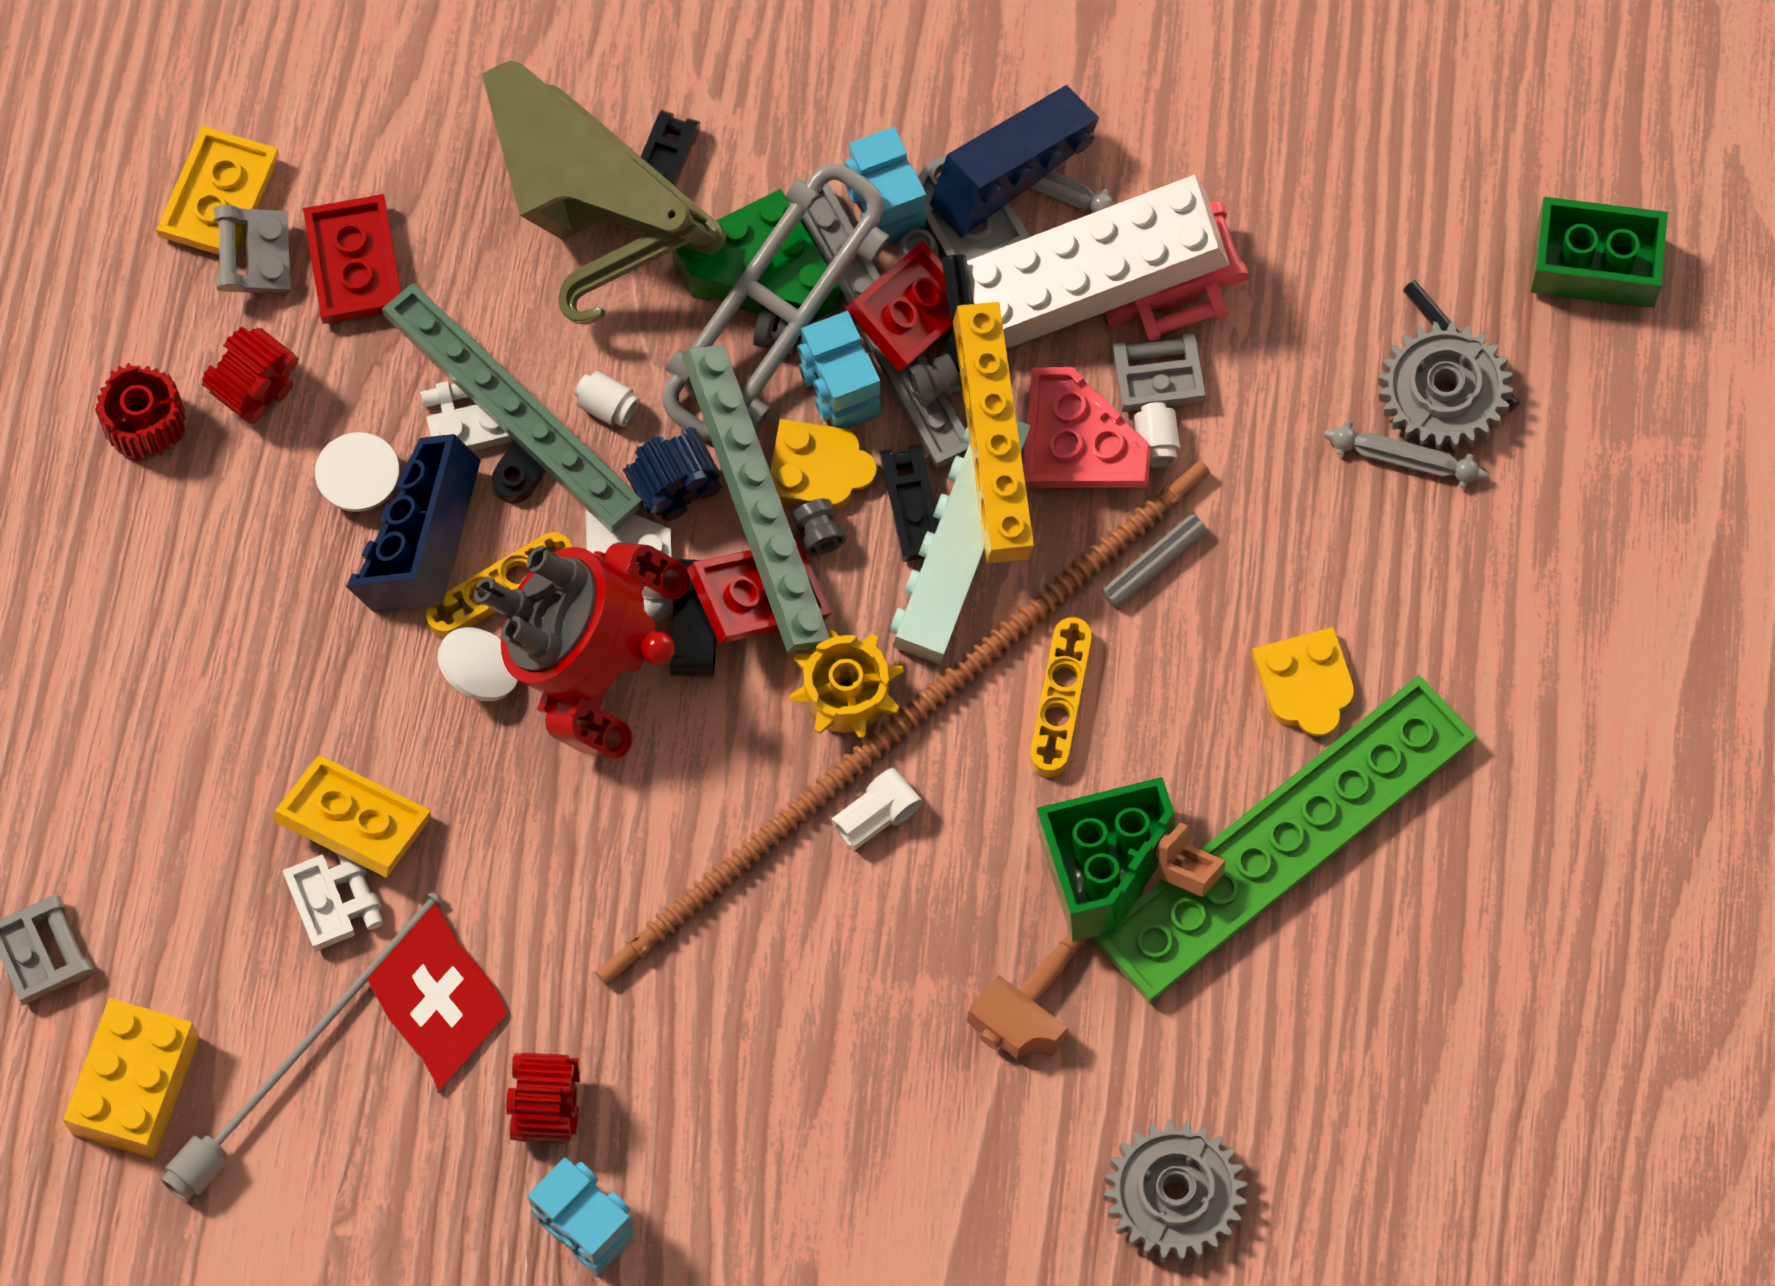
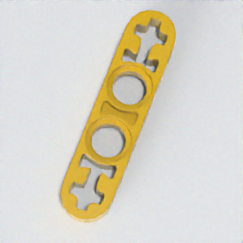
[426,532,572,639]
[1030,617,1092,778]

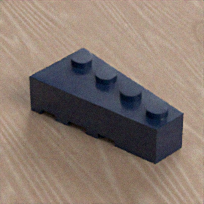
[930,85,1099,238]
[346,434,481,612]

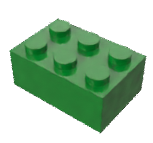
[1530,197,1668,308]

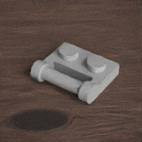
[214,205,291,294]
[1111,332,1206,413]
[0,895,94,1005]

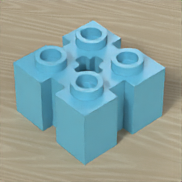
[844,126,926,248]
[797,310,881,429]
[527,1157,635,1278]

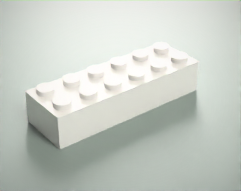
[967,175,1230,349]

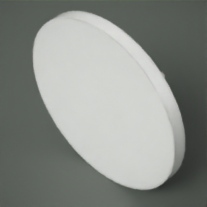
[315,432,400,512]
[438,627,518,701]

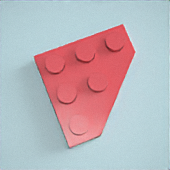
[1023,367,1151,488]

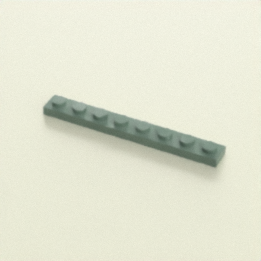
[382,283,642,533]
[682,345,830,653]

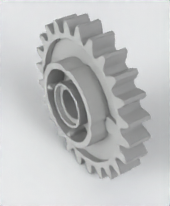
[1378,321,1513,452]
[1104,1120,1247,1264]

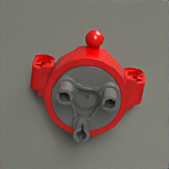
[474,542,690,759]

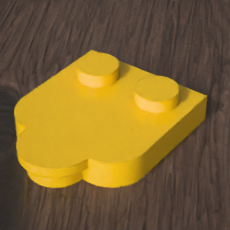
[770,419,877,510]
[1251,627,1354,737]

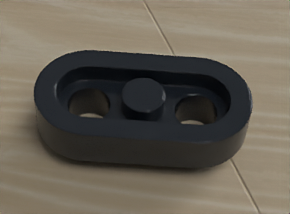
[492,440,546,503]

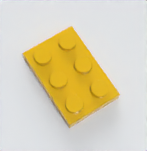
[156,126,280,257]
[274,755,431,878]

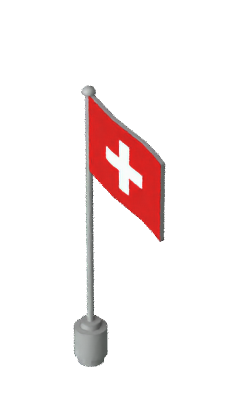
[160,893,507,1203]

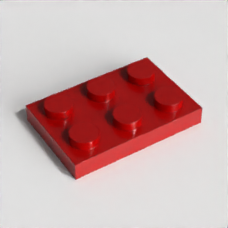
[303,194,401,324]
[845,240,974,372]
[687,540,832,644]

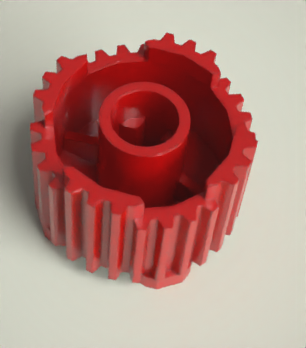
[202,326,299,424]
[95,363,186,461]
[506,1053,581,1144]

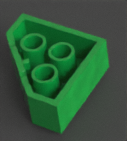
[672,189,841,323]
[1037,777,1175,942]

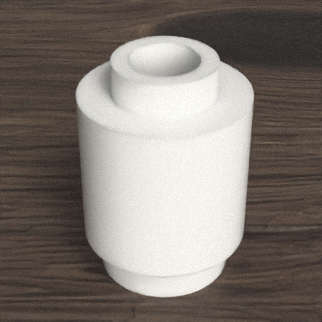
[574,371,640,427]
[1134,402,1180,467]

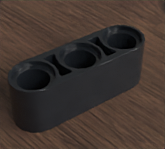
[670,559,717,677]

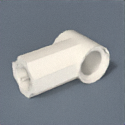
[832,768,923,851]

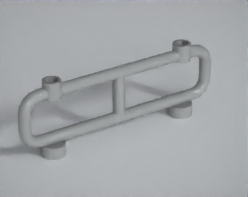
[663,164,890,441]

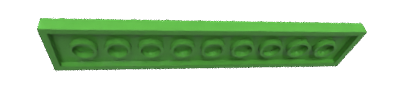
[1093,675,1477,1004]

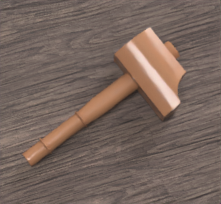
[967,933,1087,1060]

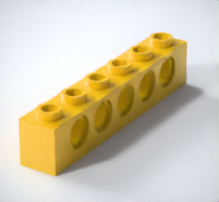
[953,302,1034,564]

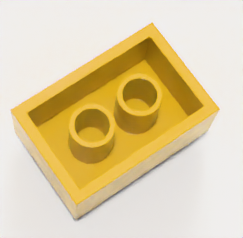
[63,998,200,1159]

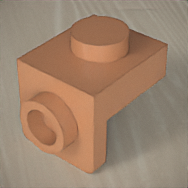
[1155,823,1225,897]

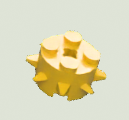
[789,630,904,738]

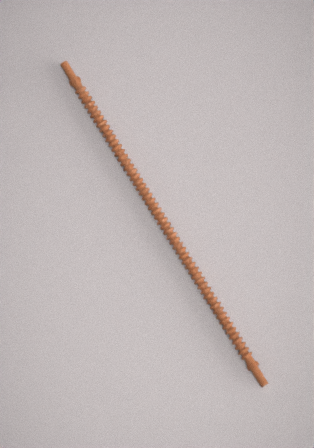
[595,461,1210,985]

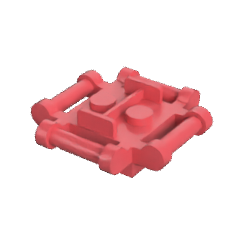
[1105,201,1249,342]

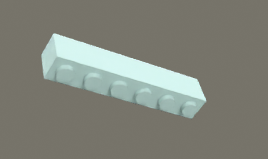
[889,420,1031,665]

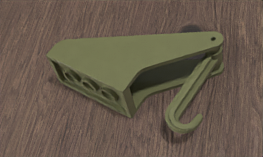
[482,61,726,325]

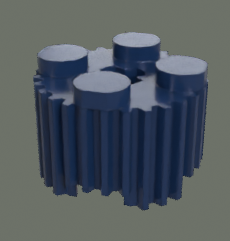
[623,427,722,521]

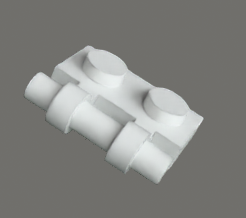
[420,381,514,452]
[282,853,384,952]

